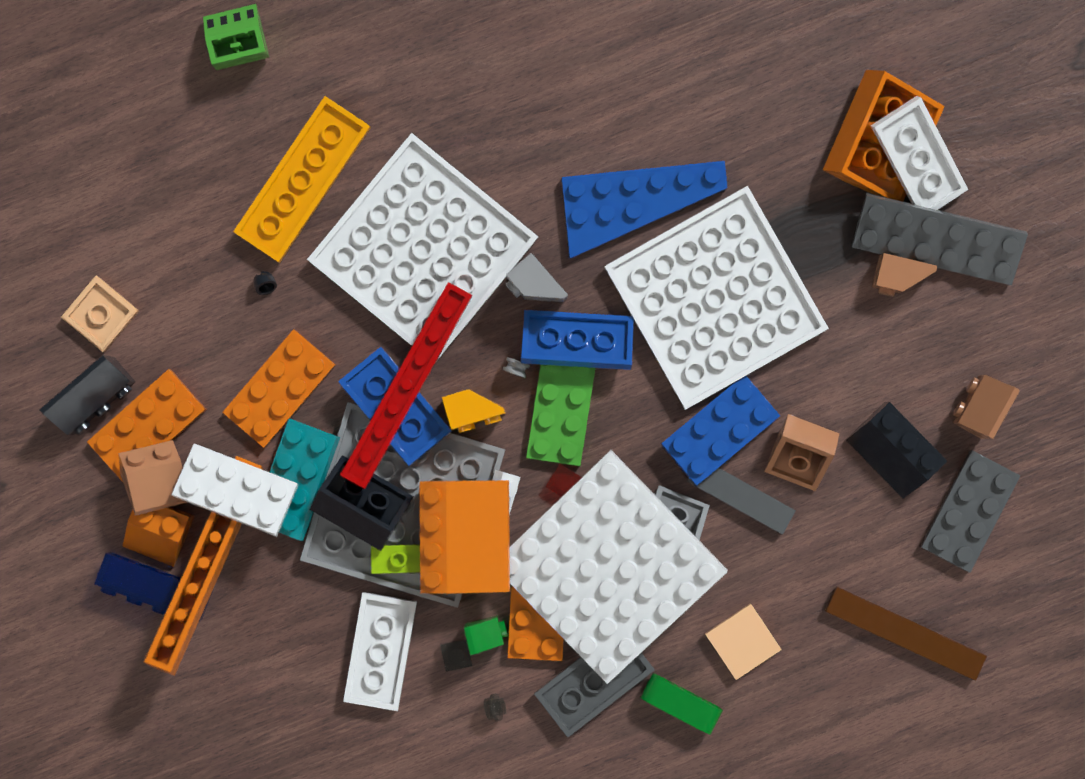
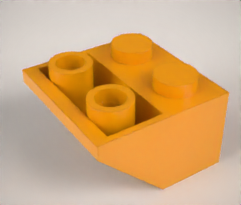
[442,389,506,433]

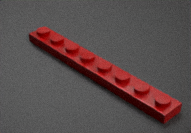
[340,282,472,489]

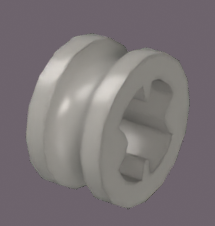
[502,357,530,378]

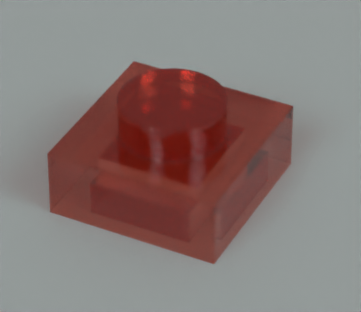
[545,464,582,497]

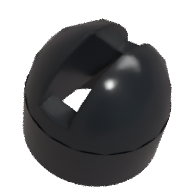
[253,271,277,295]

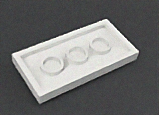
[871,96,968,210]
[172,444,298,537]
[343,592,417,711]

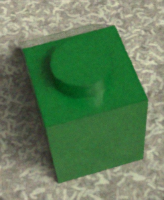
[464,615,508,655]

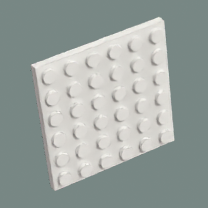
[307,133,539,362]
[604,186,829,410]
[510,450,728,684]

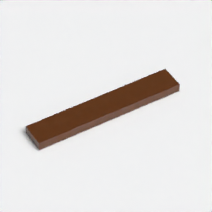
[825,586,987,681]

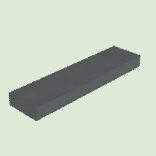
[686,468,796,535]

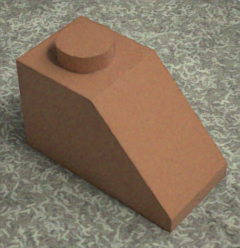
[872,253,937,297]

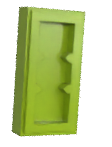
[371,544,420,574]

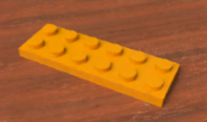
[233,96,371,263]

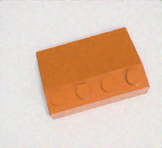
[823,70,945,202]
[419,480,510,594]

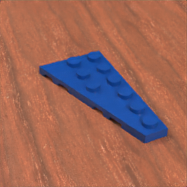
[562,161,727,259]

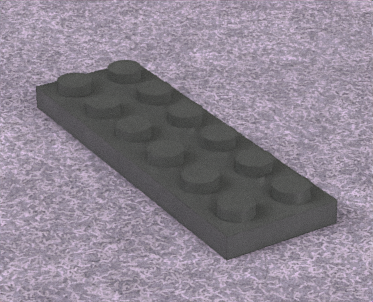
[852,193,1028,286]

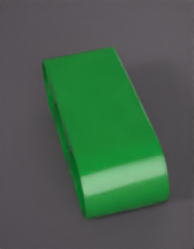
[640,673,723,735]

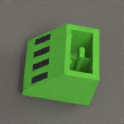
[203,4,270,70]

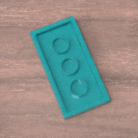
[269,418,340,541]

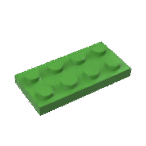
[526,365,595,466]

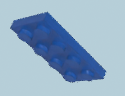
[521,310,634,370]
[338,347,452,467]
[661,376,780,486]

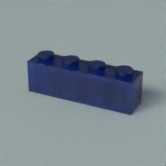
[94,552,214,622]

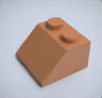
[953,375,1020,439]
[764,414,839,491]
[119,440,187,516]

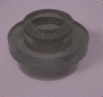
[484,693,506,721]

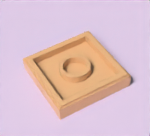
[61,275,139,353]
[705,603,781,680]

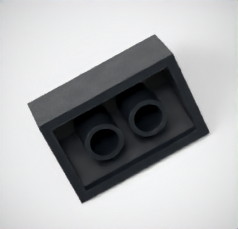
[39,355,135,436]
[846,402,947,499]
[309,455,414,551]

